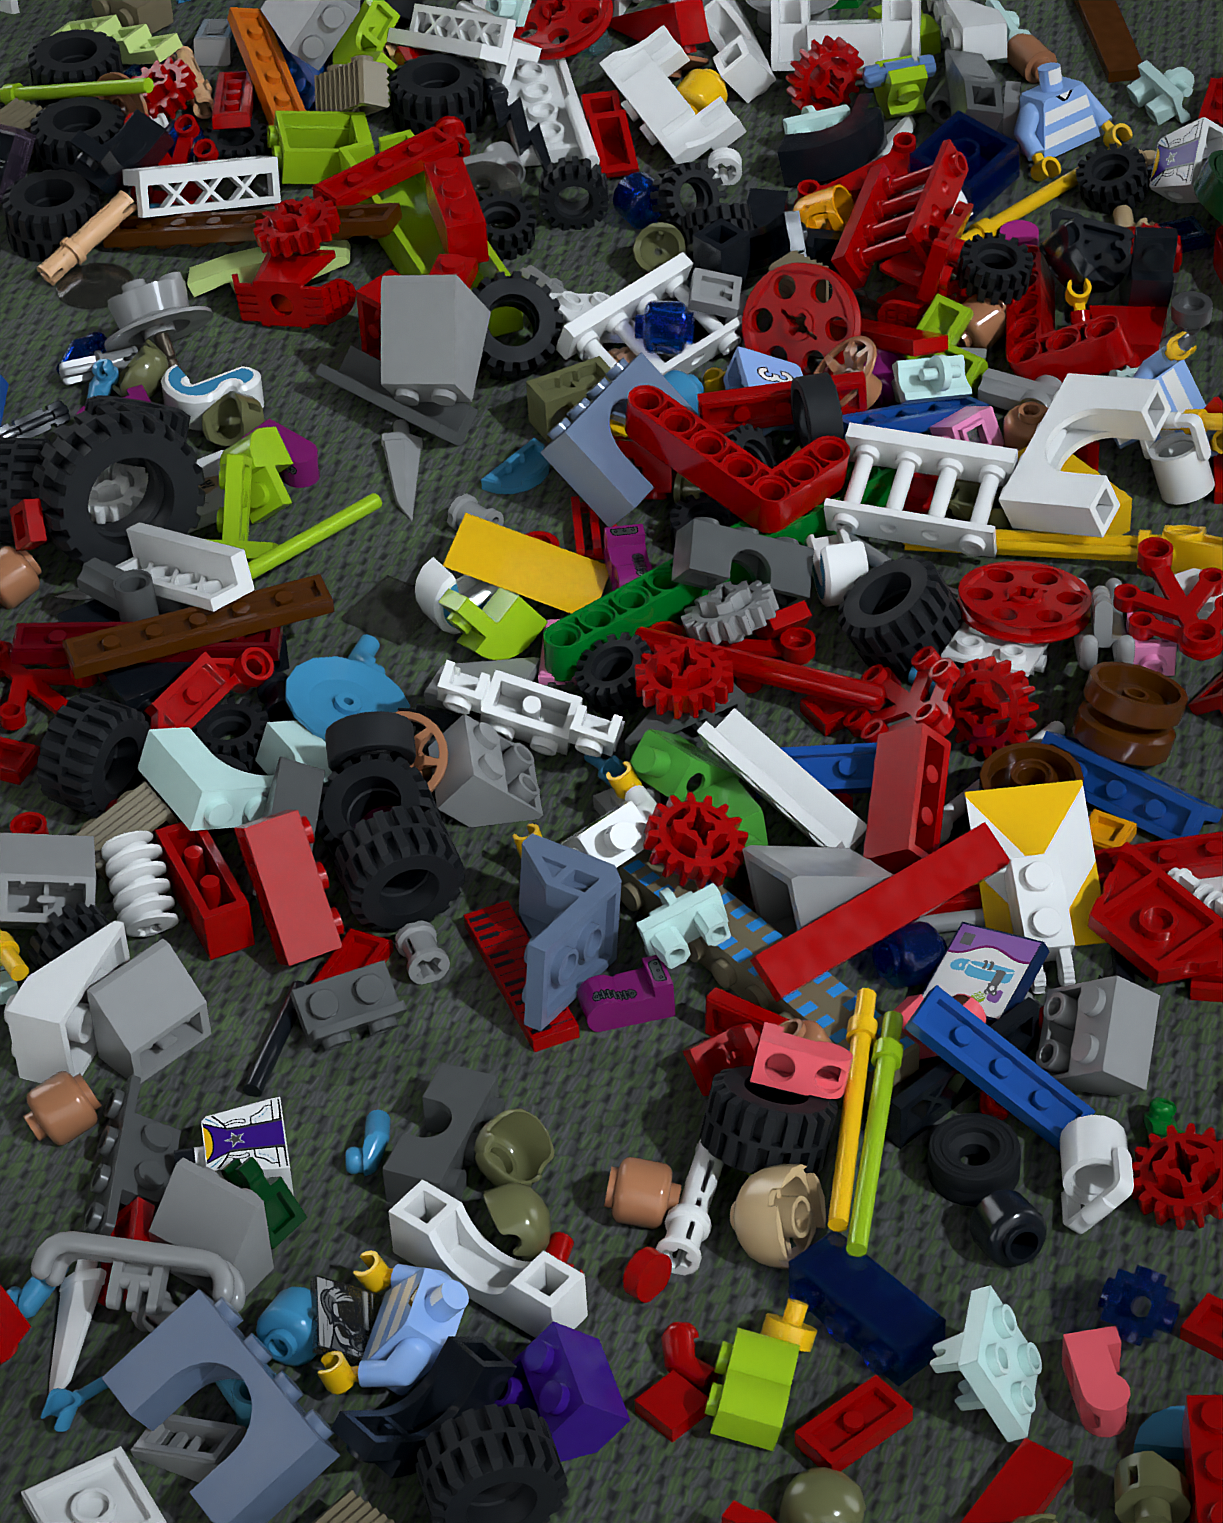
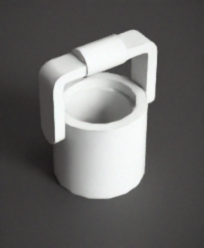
[1139,412,1215,505]
[1059,1115,1134,1234]

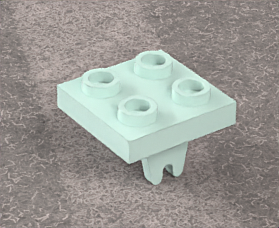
[930,1285,1042,1442]

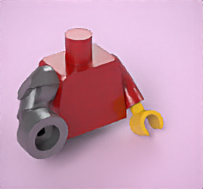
[1065,278,1213,376]

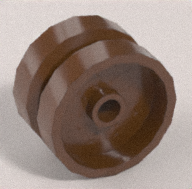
[1072,662,1188,766]
[979,742,1084,790]

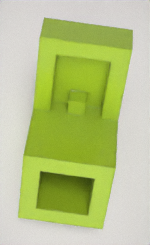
[873,55,928,119]
[219,426,293,524]
[438,587,548,660]

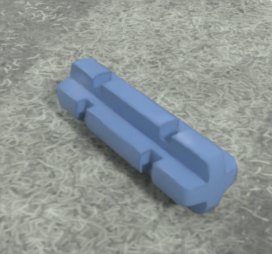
[862,54,936,88]

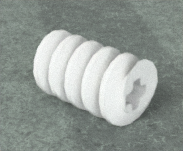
[102,831,179,937]

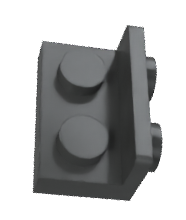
[290,960,407,1051]

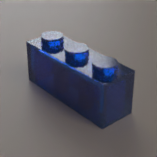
[788,1231,946,1387]

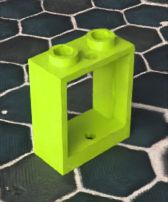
[267,111,376,184]

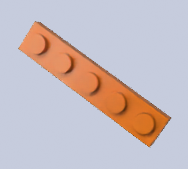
[227,7,306,125]

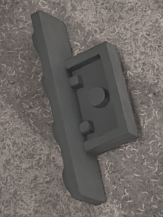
[83,1074,181,1236]

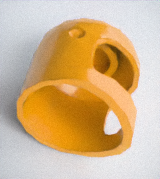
[792,184,855,231]

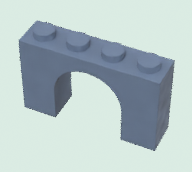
[540,352,699,527]
[102,1289,341,1523]

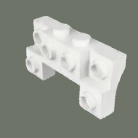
[771,0,921,72]
[599,25,747,164]
[437,660,625,757]

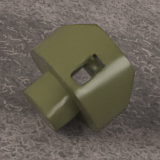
[632,222,686,275]
[202,391,265,447]
[1114,1451,1191,1523]

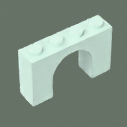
[137,720,332,831]

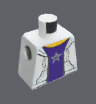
[1146,117,1223,203]
[174,1097,294,1196]

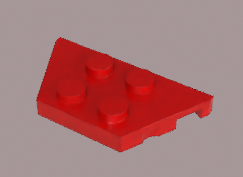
[1088,842,1223,984]

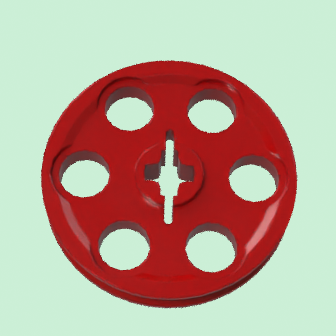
[513,0,613,60]
[742,262,862,376]
[957,561,1092,644]

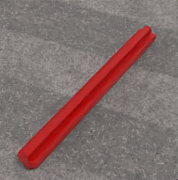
[635,627,886,711]

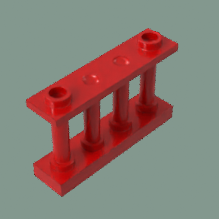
[831,139,969,290]

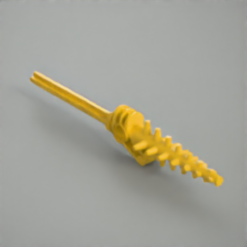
[903,525,1223,574]

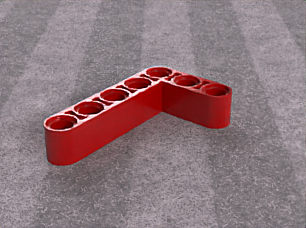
[1006,245,1134,383]
[624,385,850,533]

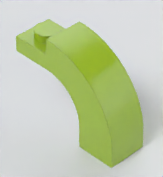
[332,0,401,103]

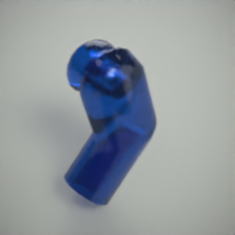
[56,331,107,375]

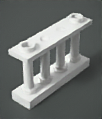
[556,252,743,375]
[824,422,1018,558]

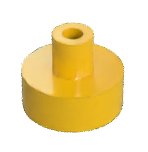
[760,1298,817,1352]

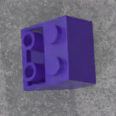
[494,1321,630,1462]

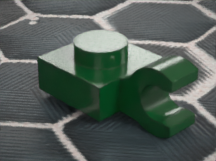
[221,1157,308,1250]

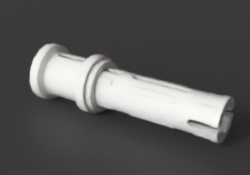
[656,1140,724,1275]

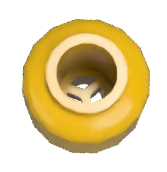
[676,68,728,114]

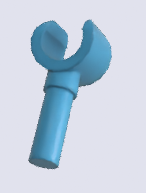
[584,754,626,788]
[40,1376,108,1432]

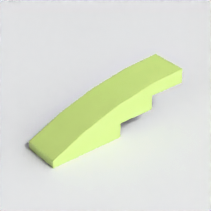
[50,14,182,65]
[187,240,351,297]

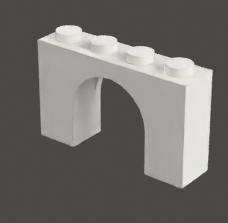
[998,373,1171,538]

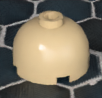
[730,1164,826,1270]

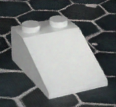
[4,921,130,1083]

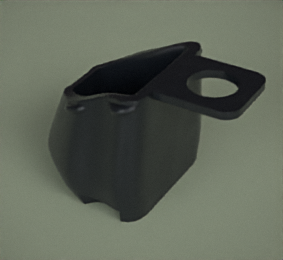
[1039,208,1134,294]

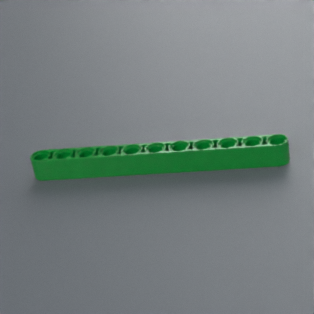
[543,462,897,682]

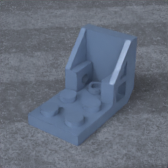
[518,833,622,1031]

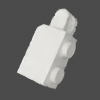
[1004,852,1076,994]

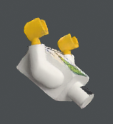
[512,761,657,868]

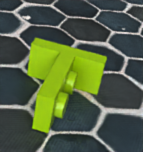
[206,454,279,561]

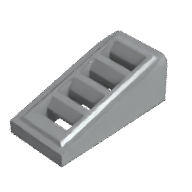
[194,19,236,66]
[131,1414,247,1483]

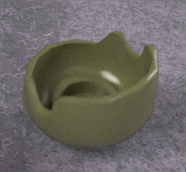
[112,339,169,398]
[474,1108,554,1187]
[483,1182,552,1262]
[779,1467,866,1523]

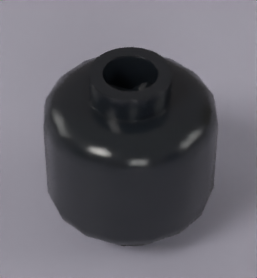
[969,1189,1047,1268]

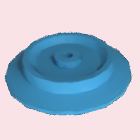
[285,656,410,741]

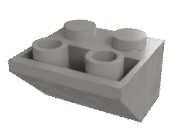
[428,714,543,827]
[0,833,96,930]
[86,938,211,1084]
[1036,975,1160,1096]
[149,1157,274,1296]

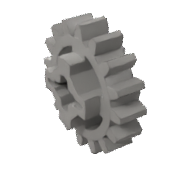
[681,580,779,645]

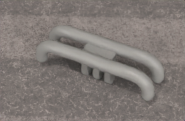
[1069,577,1135,671]
[31,1231,246,1316]

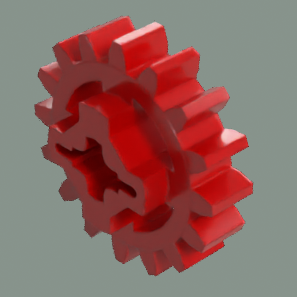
[786,35,864,111]
[130,57,198,120]
[253,196,341,258]
[635,638,734,719]
[947,656,1039,758]
[643,792,748,889]
[1132,1123,1223,1230]

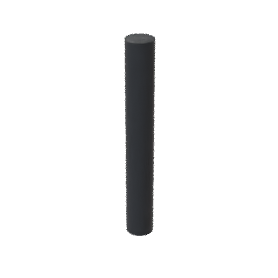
[243,980,307,1097]

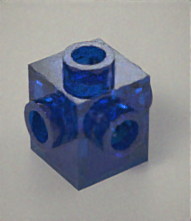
[1098,1264,1181,1347]

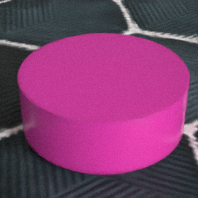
[999,220,1039,246]

